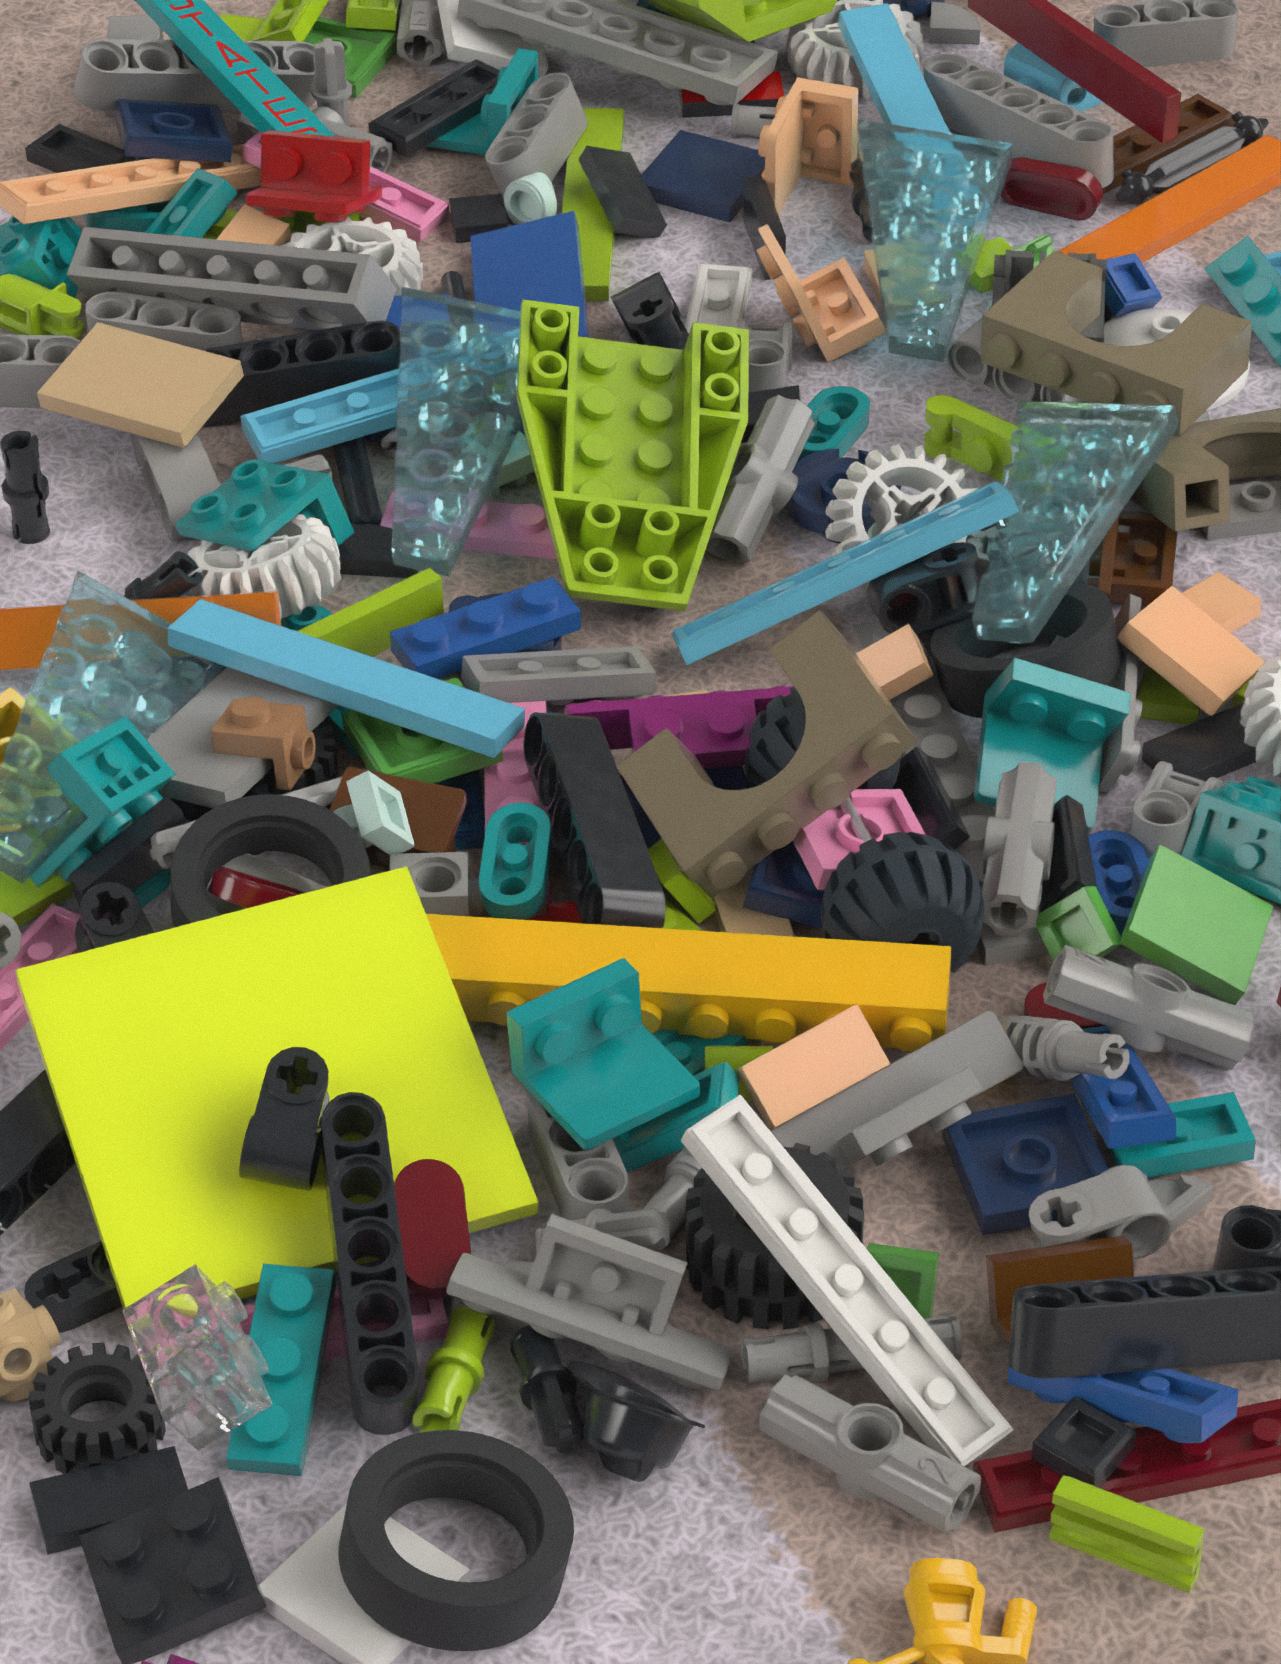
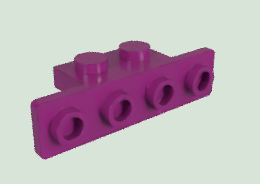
[565,685,794,769]

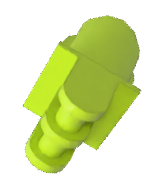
[0,274,84,341]

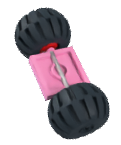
[744,687,984,973]

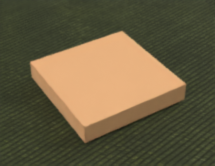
[1116,586,1265,716]

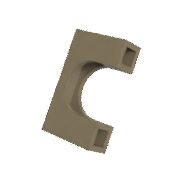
[981,251,1252,437]
[1117,408,1281,532]
[616,610,918,898]

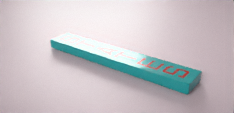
[134,0,335,136]

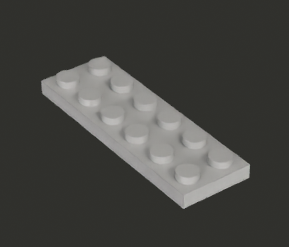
[457,0,778,105]

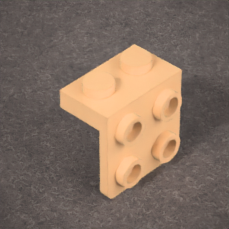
[758,77,858,215]
[756,224,886,363]

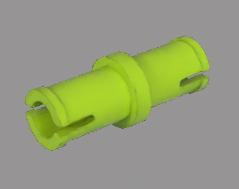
[413,1305,495,1433]

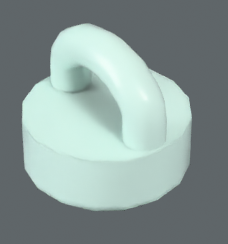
[504,172,557,225]

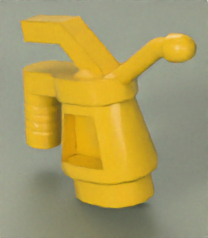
[847,1558,1037,1664]

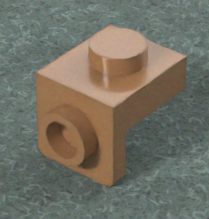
[210,697,316,790]

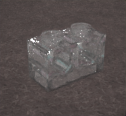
[122,1264,273,1451]

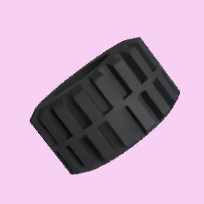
[686,1141,864,1330]

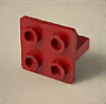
[246,130,382,222]

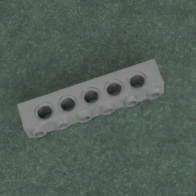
[67,227,397,330]

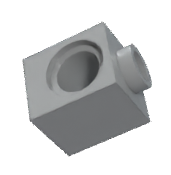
[390,852,483,917]

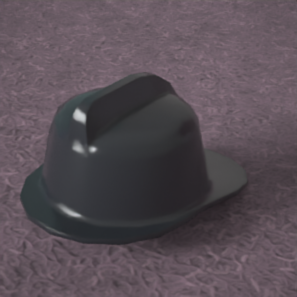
[568,1361,705,1482]

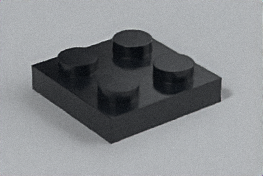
[79,1477,267,1664]

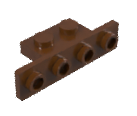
[1087,449,1177,605]

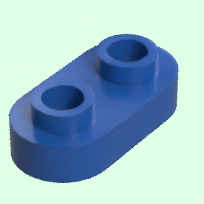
[1088,830,1149,936]

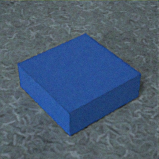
[1105,253,1163,317]

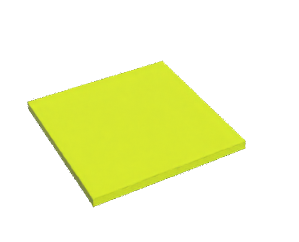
[16,866,538,1330]

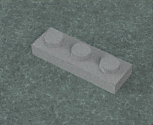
[461,646,656,705]

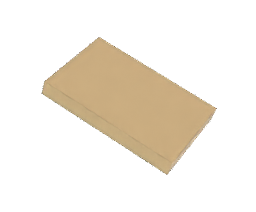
[37,322,244,448]

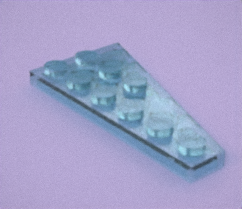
[857,119,1013,362]
[392,287,522,577]
[972,401,1180,643]
[0,570,227,884]

